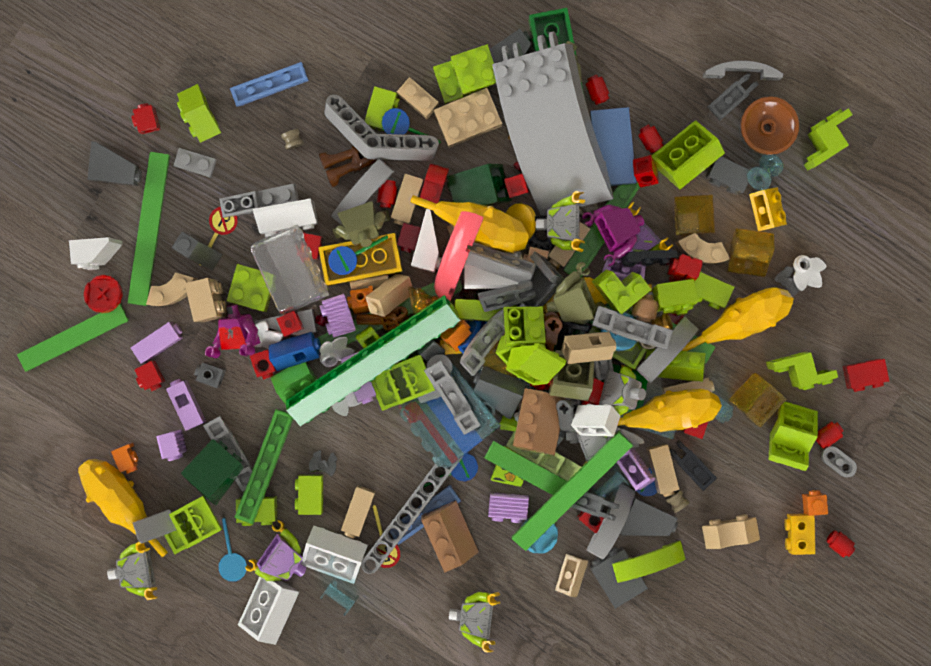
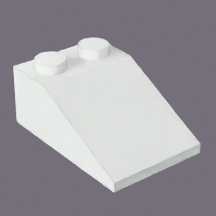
[411,209,442,273]

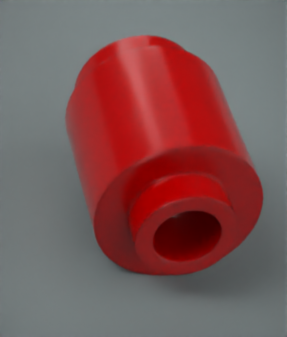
[585,75,610,105]
[638,124,664,154]
[376,180,397,208]
[816,421,844,449]
[826,530,856,558]

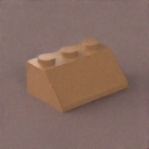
[513,388,565,456]
[421,500,479,573]

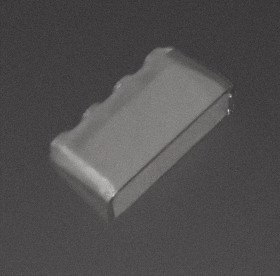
[251,224,329,315]

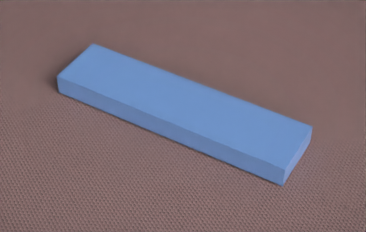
[230,62,309,107]
[389,485,461,545]

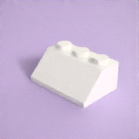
[253,199,318,237]
[69,237,123,270]
[463,251,522,289]
[301,526,368,584]
[238,576,299,645]

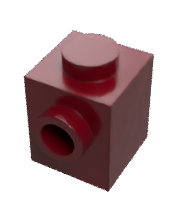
[397,223,421,253]

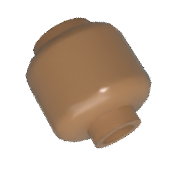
[632,294,659,323]

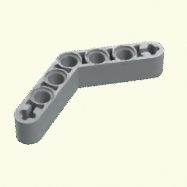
[324,95,439,161]

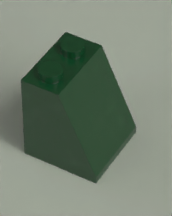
[447,164,512,207]
[181,439,244,506]

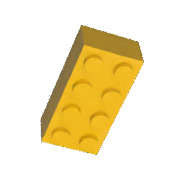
[318,233,403,286]

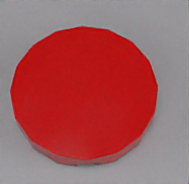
[84,275,123,314]

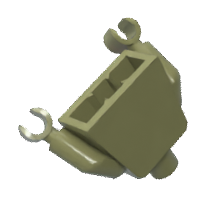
[332,201,391,247]
[547,262,605,325]

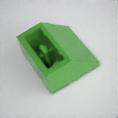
[270,362,317,405]

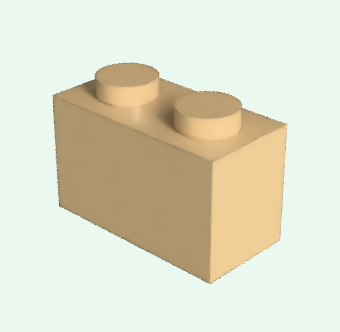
[397,77,439,120]

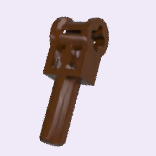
[356,306,409,330]
[544,311,562,352]

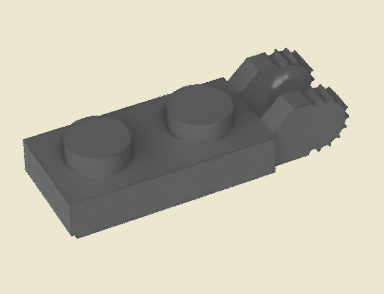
[707,72,759,121]
[478,280,536,312]
[571,492,620,521]

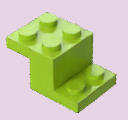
[433,44,496,104]
[803,108,853,171]
[766,352,838,390]
[371,355,435,411]
[769,400,818,471]
[164,495,222,554]

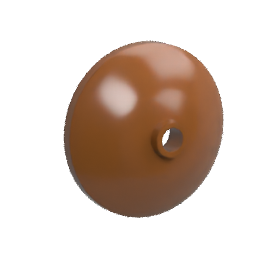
[741,97,799,155]

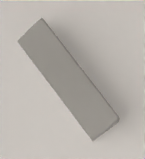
[466,242,536,283]

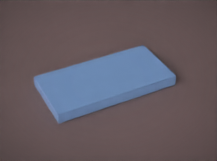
[590,107,636,186]

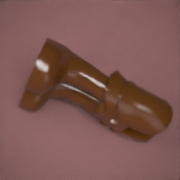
[318,146,378,188]

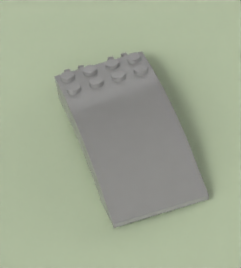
[492,31,614,216]

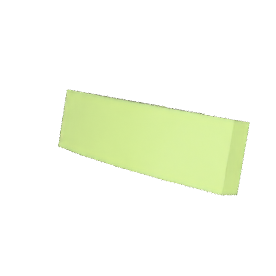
[506,431,581,481]

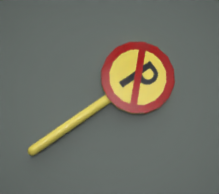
[199,207,238,266]
[373,505,400,568]

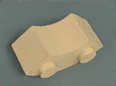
[675,233,730,264]
[146,273,198,306]
[702,514,760,549]

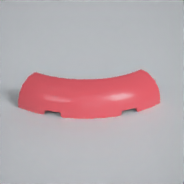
[434,211,484,302]

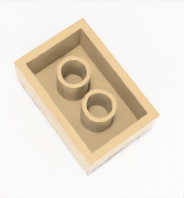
[434,88,502,148]
[184,278,227,322]

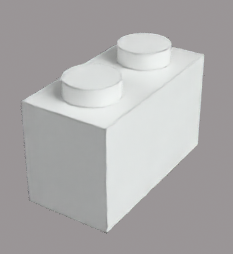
[571,404,620,436]

